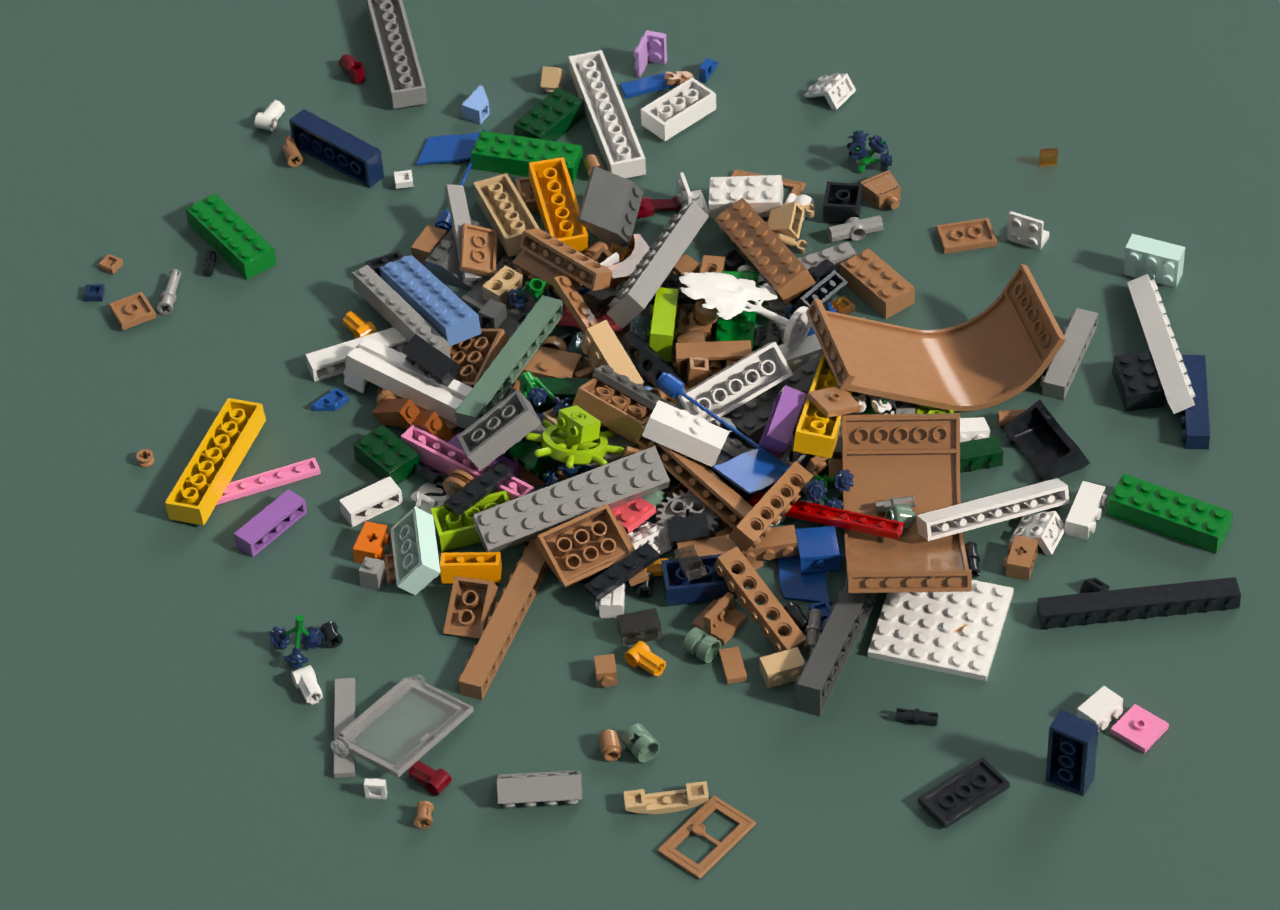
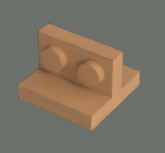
[692,592,748,645]

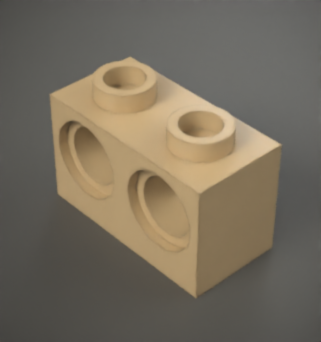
[482,265,523,304]

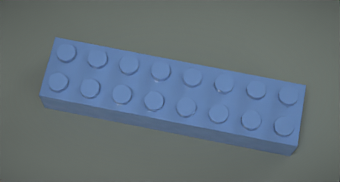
[379,255,481,346]

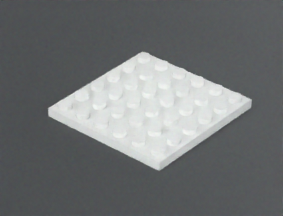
[868,580,1014,681]

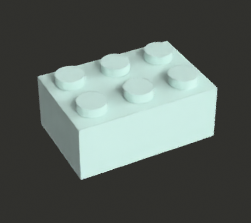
[1123,234,1185,288]

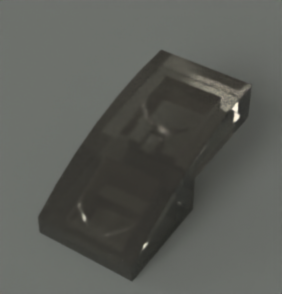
[674,545,708,581]

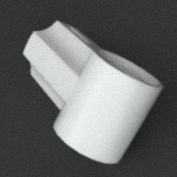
[254,100,285,132]
[291,665,323,705]

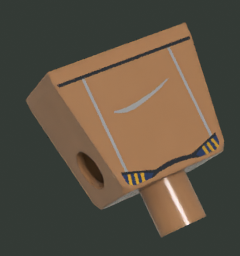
[860,170,900,209]

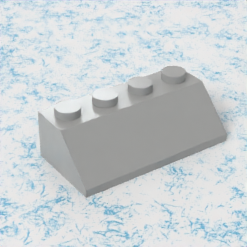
[798,242,856,274]
[497,770,582,807]

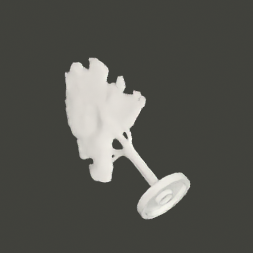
[679,272,811,350]

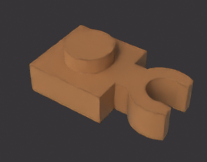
[664,71,694,86]

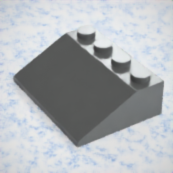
[577,166,644,252]
[425,220,506,291]

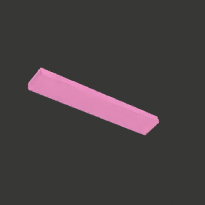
[217,457,321,505]

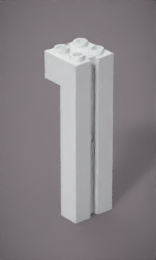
[343,337,473,425]

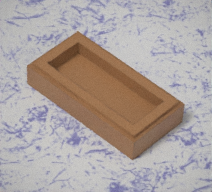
[719,646,747,684]

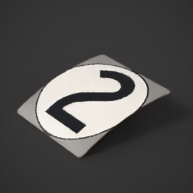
[410,482,450,507]

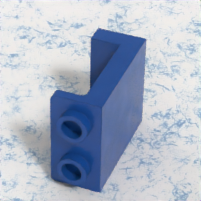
[795,526,840,574]

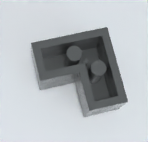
[478,299,521,338]

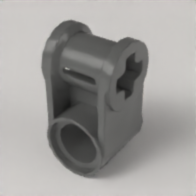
[754,320,780,348]

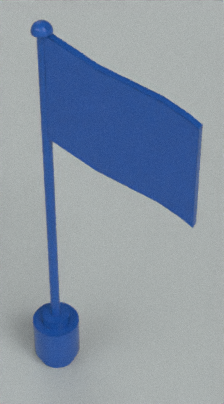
[417,129,487,233]
[656,372,790,494]
[777,552,846,604]

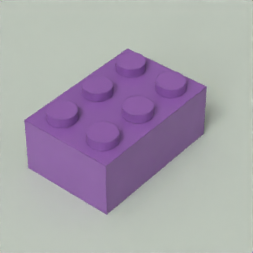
[759,385,806,457]

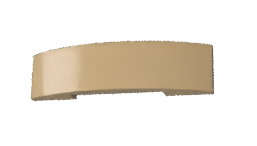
[624,781,709,814]

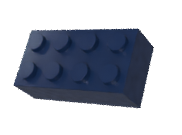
[661,554,746,606]
[1045,710,1099,796]

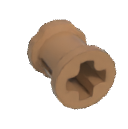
[414,801,434,829]

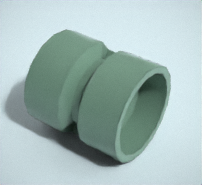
[683,627,721,663]
[622,723,660,763]

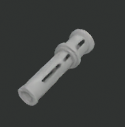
[157,269,181,315]

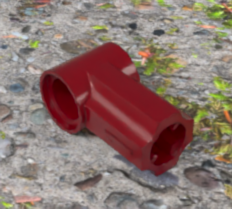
[338,54,365,84]
[408,761,452,796]

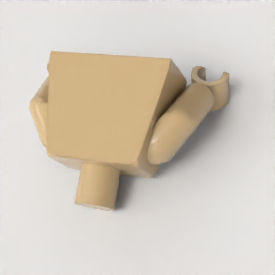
[765,201,815,254]

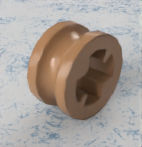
[136,449,154,468]

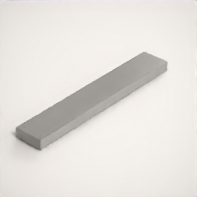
[445,185,482,281]
[334,678,356,778]

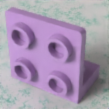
[633,30,667,78]

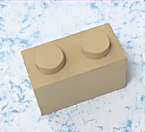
[759,647,805,688]

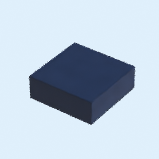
[84,284,105,302]

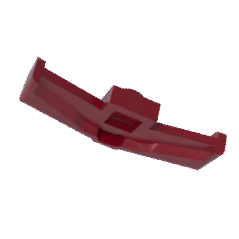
[637,196,680,219]

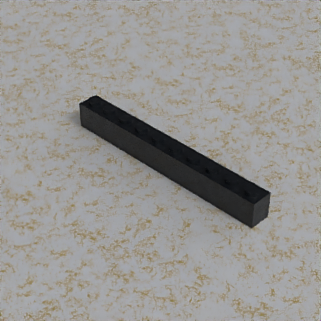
[1037,577,1241,629]

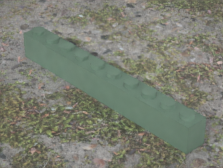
[455,295,564,429]

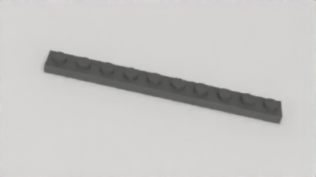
[592,365,755,457]

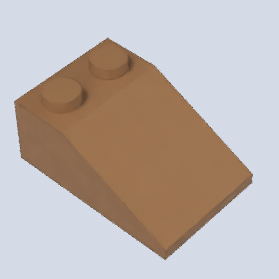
[443,576,498,639]

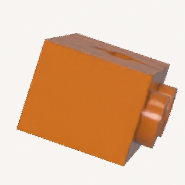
[353,521,391,564]

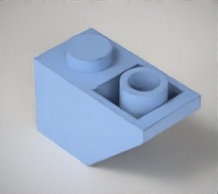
[461,85,490,124]

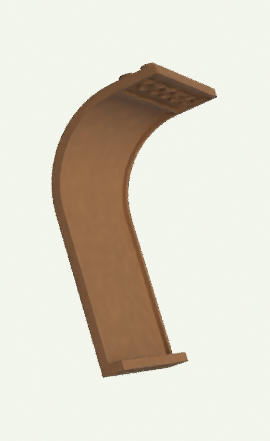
[806,264,1066,412]
[842,413,972,593]

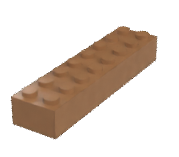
[714,197,816,304]

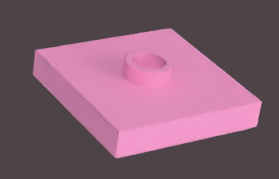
[1111,704,1169,753]

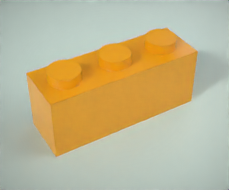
[440,552,502,584]

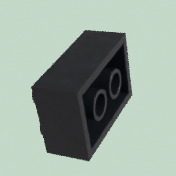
[1112,351,1164,412]

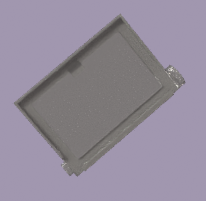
[331,674,474,777]

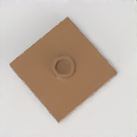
[108,292,157,330]
[807,386,861,418]

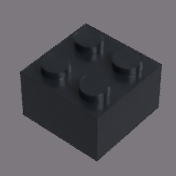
[823,182,863,223]

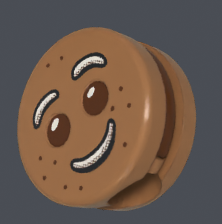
[443,469,475,497]

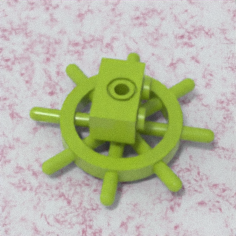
[525,405,624,469]

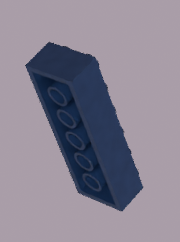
[289,109,384,188]

